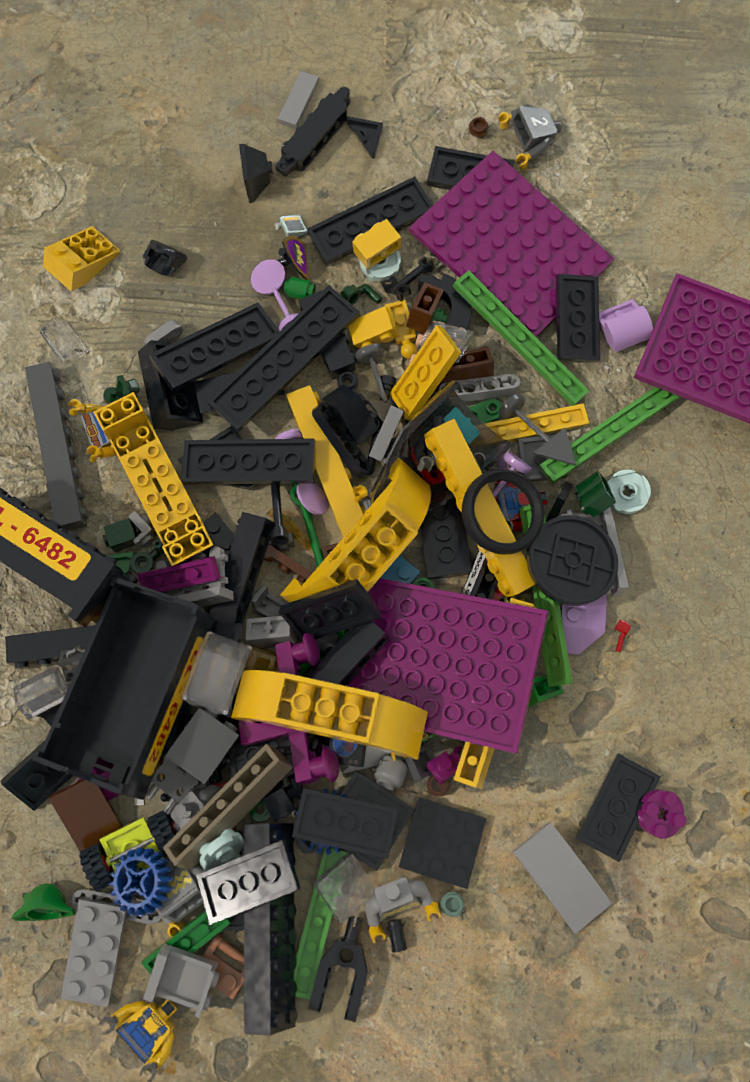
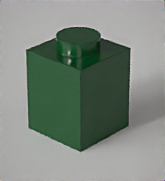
[103,518,138,552]

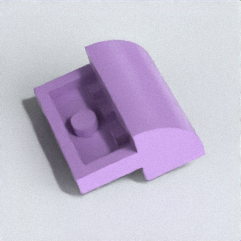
[599,299,653,352]

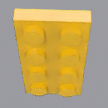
[390,325,461,422]

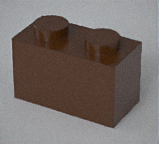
[406,282,444,334]

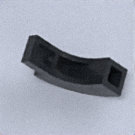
[418,273,471,339]

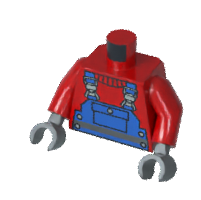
[487,467,547,532]

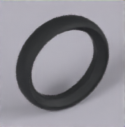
[462,469,544,555]

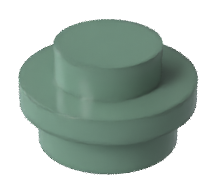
[440,892,465,917]

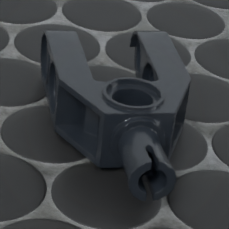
[308,915,368,1023]

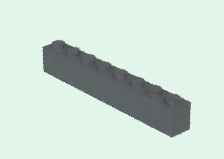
[25,361,89,531]

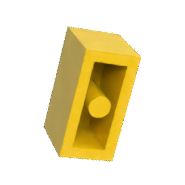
[352,219,401,270]
[349,306,399,349]

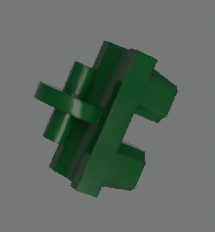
[103,375,140,404]

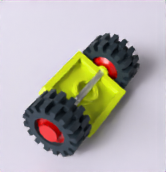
[79,810,176,892]

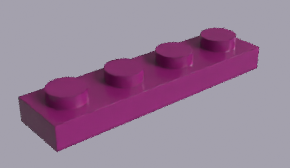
[137,556,221,592]

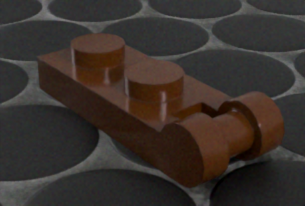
[264,544,312,584]

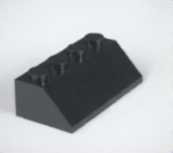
[138,340,203,431]

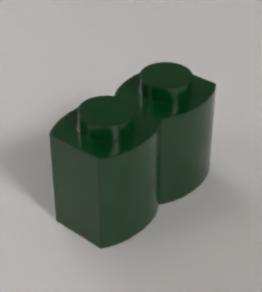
[575,470,616,518]

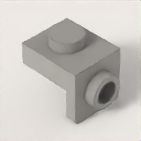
[128,511,156,549]

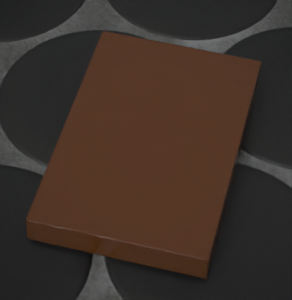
[49,779,123,852]

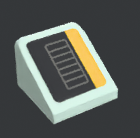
[280,215,307,237]

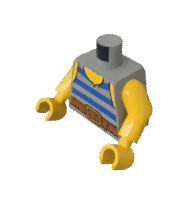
[68,399,117,463]

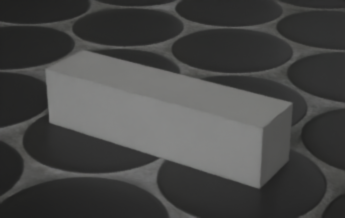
[369,405,404,461]

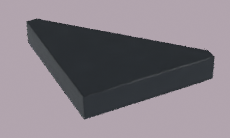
[347,116,383,159]
[546,481,573,522]

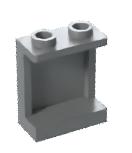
[143,943,220,1018]

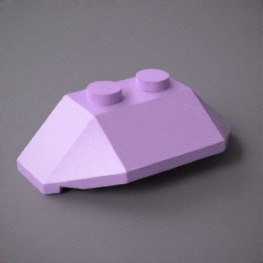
[559,594,607,655]

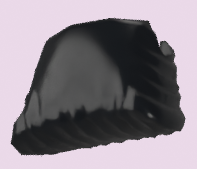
[143,240,188,276]

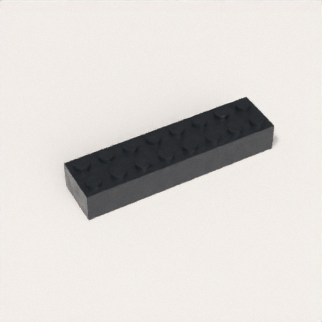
[244,823,297,1036]

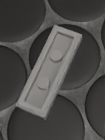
[278,71,319,129]

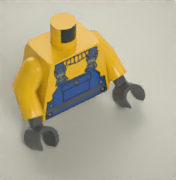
[98,999,178,1082]

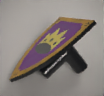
[277,236,309,280]

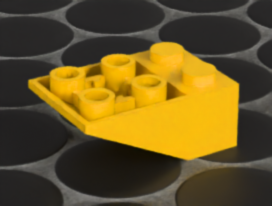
[43,226,120,291]

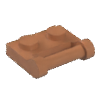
[202,933,244,1000]

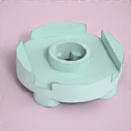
[360,250,401,282]
[608,470,651,514]
[199,828,244,871]

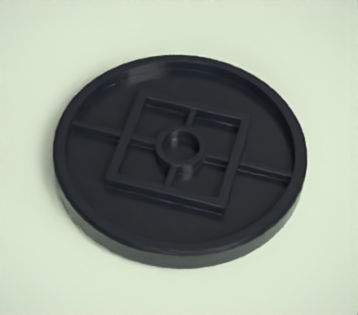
[527,515,618,606]

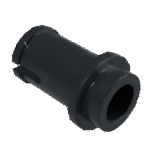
[386,919,407,952]

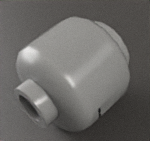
[374,755,408,790]

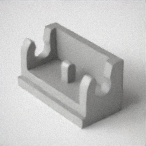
[246,616,297,649]

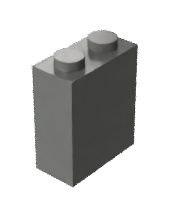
[165,707,239,784]

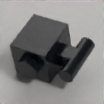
[261,773,304,821]

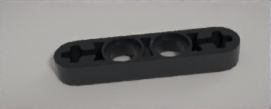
[312,402,371,479]

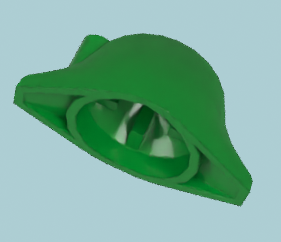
[11,883,75,921]

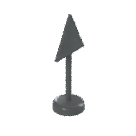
[355,344,399,434]
[499,393,576,466]

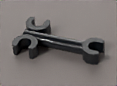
[382,257,435,301]

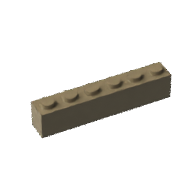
[163,744,293,871]

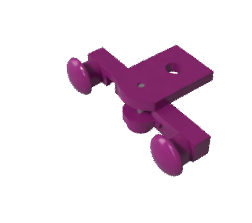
[235,633,339,785]

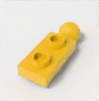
[385,299,417,359]

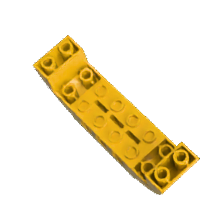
[93,392,213,567]
[280,457,431,603]
[231,670,428,760]

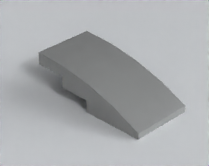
[512,821,612,934]

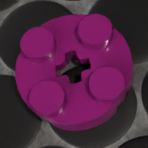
[638,789,686,839]

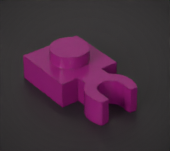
[426,746,462,784]

